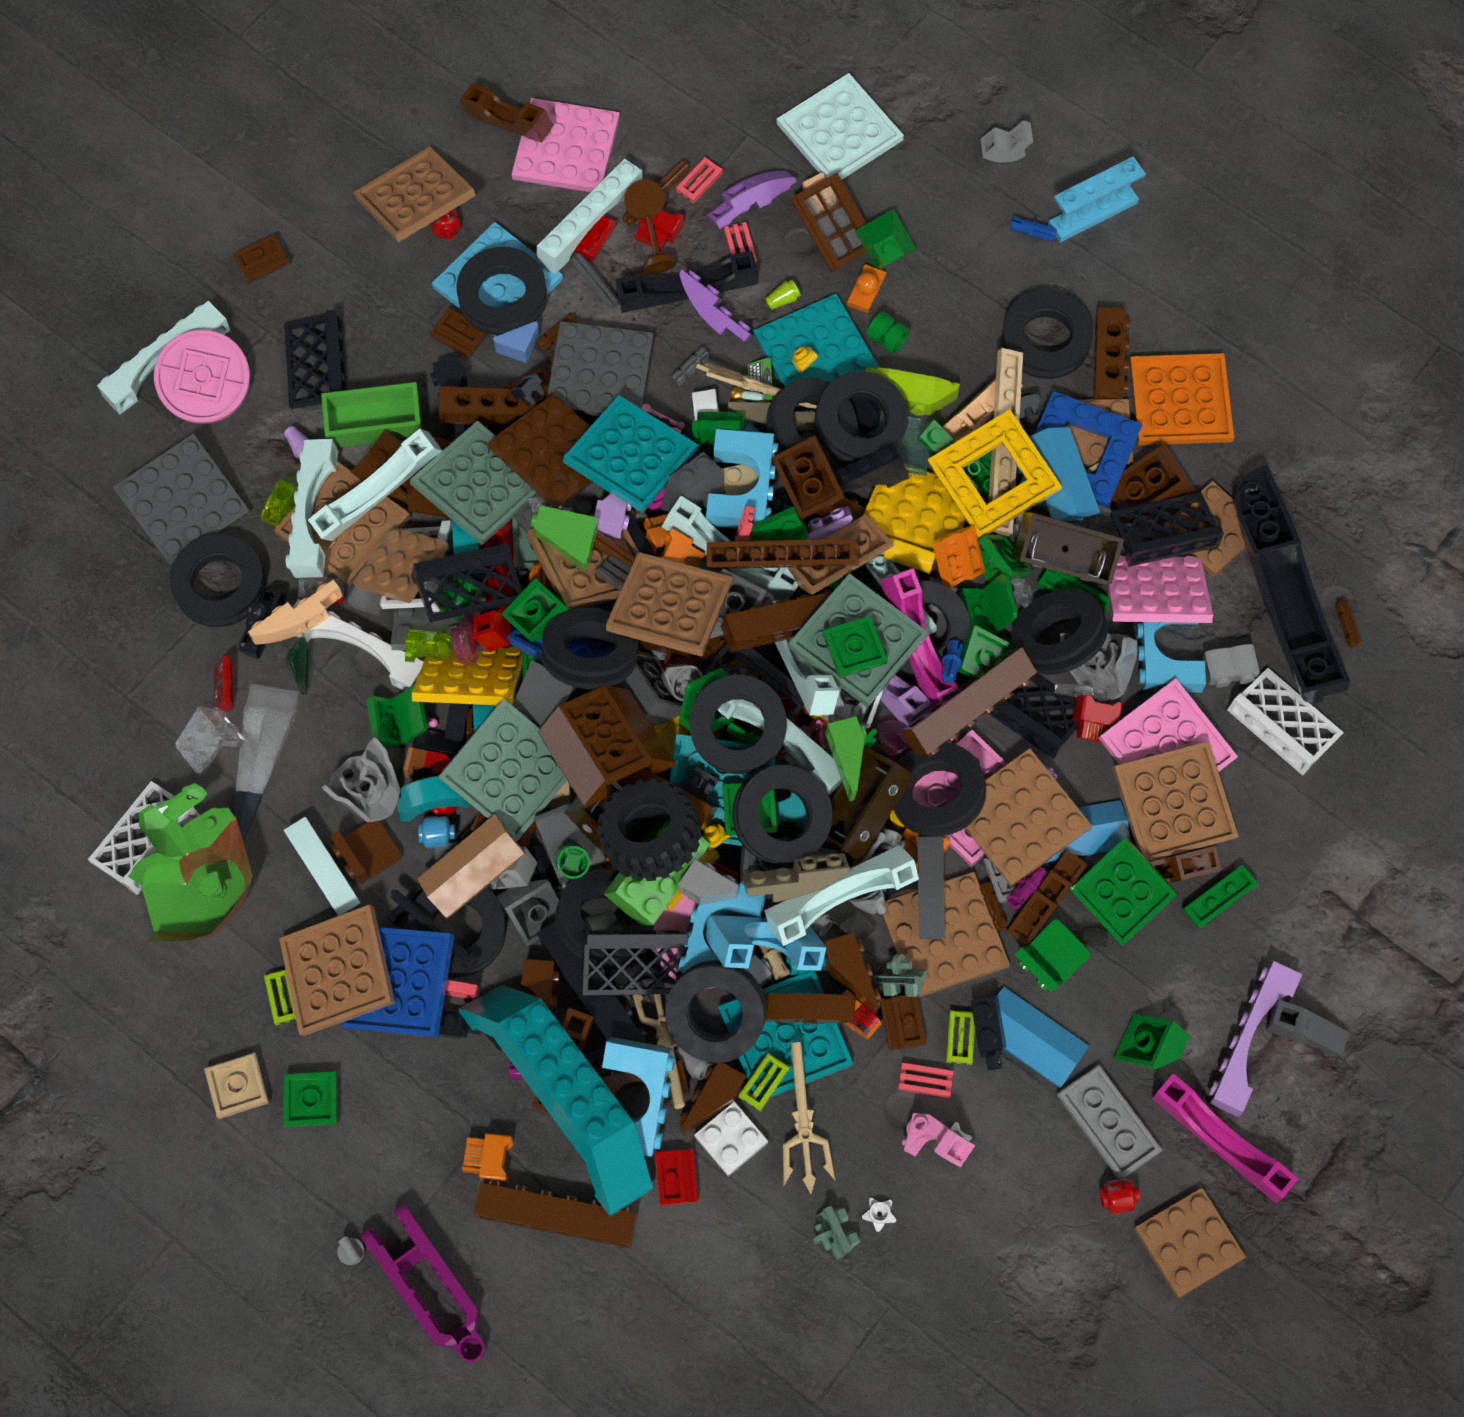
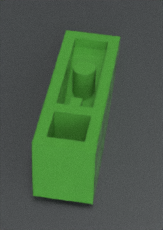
[825,716,866,802]

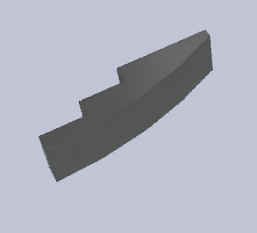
[918,836,946,939]

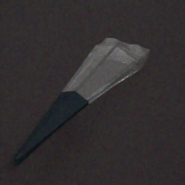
[230,684,301,866]

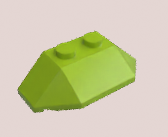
[866,367,960,416]

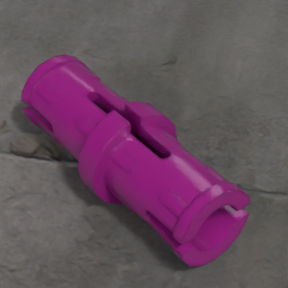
[1006,867,1048,909]

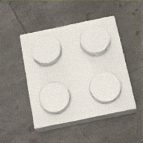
[694,1102,768,1177]

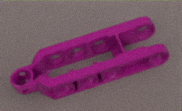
[360,1203,486,1364]

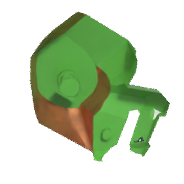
[128,783,253,942]

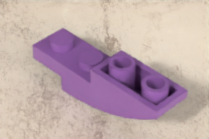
[707,171,797,229]
[679,270,753,343]

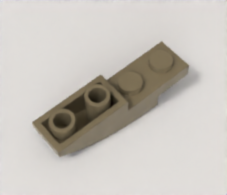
[728,400,816,434]
[743,853,850,902]

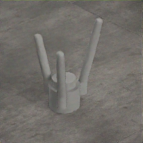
[860,829,905,864]

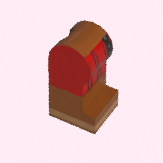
[403,747,451,779]

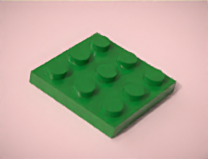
[1070,837,1179,946]

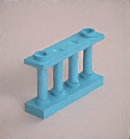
[1048,156,1146,243]

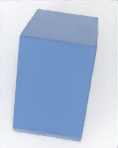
[493,321,540,363]

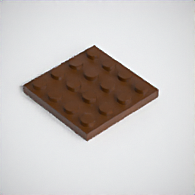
[487,394,593,509]

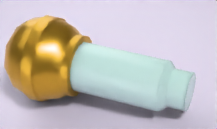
[730,386,765,402]

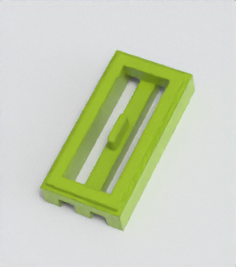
[264,969,296,1026]
[946,1010,975,1065]
[739,1053,790,1112]

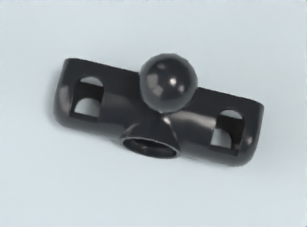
[239,588,287,659]

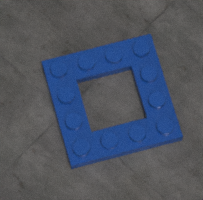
[1018,391,1143,508]

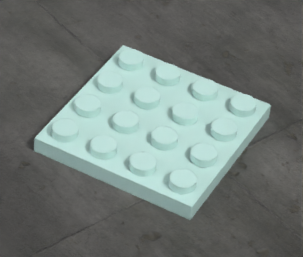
[777,73,904,180]

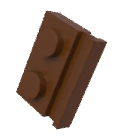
[232,234,290,284]
[430,307,488,359]
[880,995,926,1052]

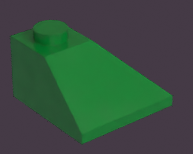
[854,209,916,270]
[501,578,569,642]
[1114,1013,1190,1070]

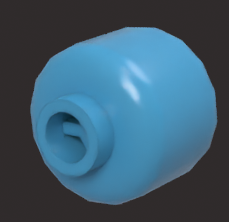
[418,816,455,849]

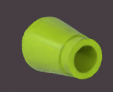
[765,280,801,310]

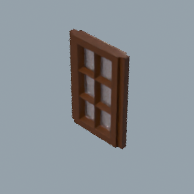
[790,173,866,272]

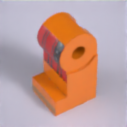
[842,990,882,1040]

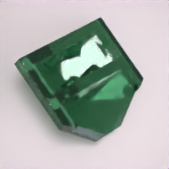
[285,637,310,695]

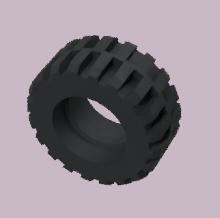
[597,779,701,881]

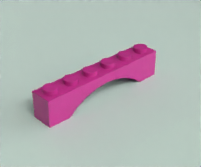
[880,568,958,709]
[1152,1073,1299,1204]

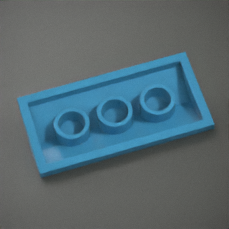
[1029,427,1100,522]
[1045,800,1131,863]
[997,987,1090,1089]

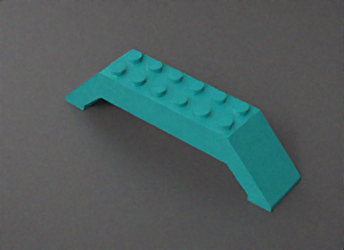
[459,985,653,1217]

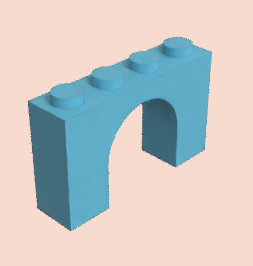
[706,429,778,529]
[1136,622,1206,693]
[679,883,766,989]
[705,915,826,971]
[602,1037,675,1157]

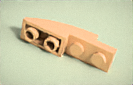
[942,378,1023,442]
[248,580,343,644]

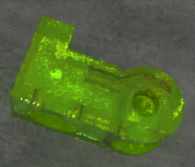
[261,479,298,527]
[405,629,453,662]

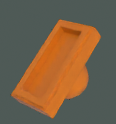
[847,264,886,314]

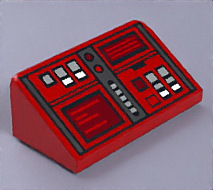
[214,656,233,711]

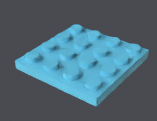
[432,222,563,337]

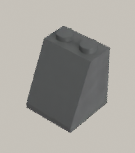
[661,452,725,518]
[513,661,588,729]
[534,802,607,885]

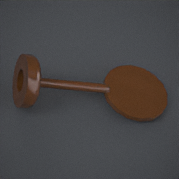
[624,180,676,274]

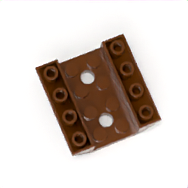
[538,685,676,808]

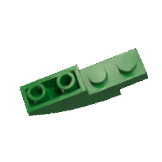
[916,420,990,503]

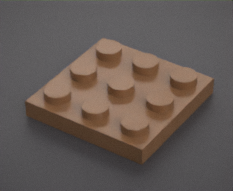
[1065,399,1133,468]
[1163,481,1246,578]
[353,527,449,603]
[1134,1188,1246,1299]

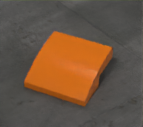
[932,525,986,588]

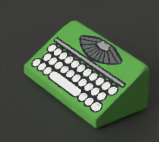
[748,358,773,403]

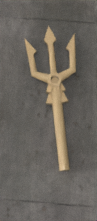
[696,362,817,411]
[630,979,685,1109]
[783,1042,836,1195]

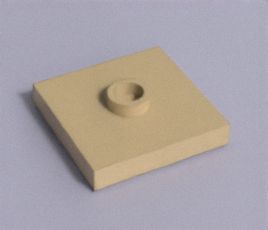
[204,1052,269,1119]

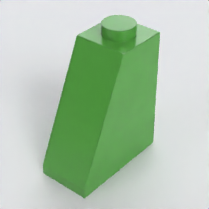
[531,505,599,571]

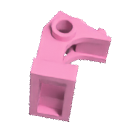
[902,1113,975,1167]

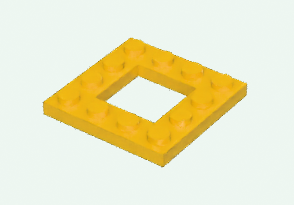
[928,409,1062,539]

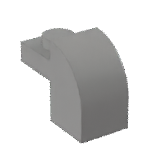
[981,120,1033,163]

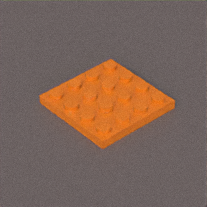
[1129,353,1234,446]

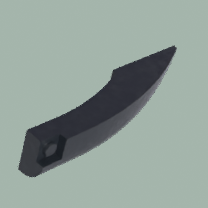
[1235,464,1350,703]

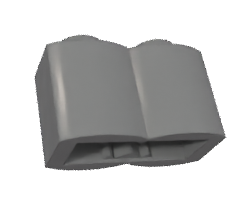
[1202,644,1260,688]

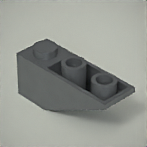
[1267,1000,1349,1057]

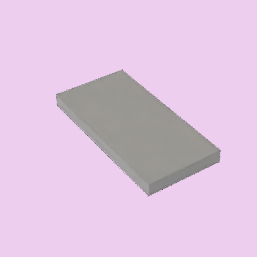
[1056,1065,1162,1178]

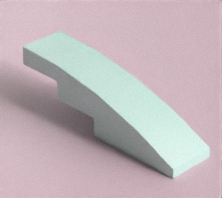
[284,817,360,916]

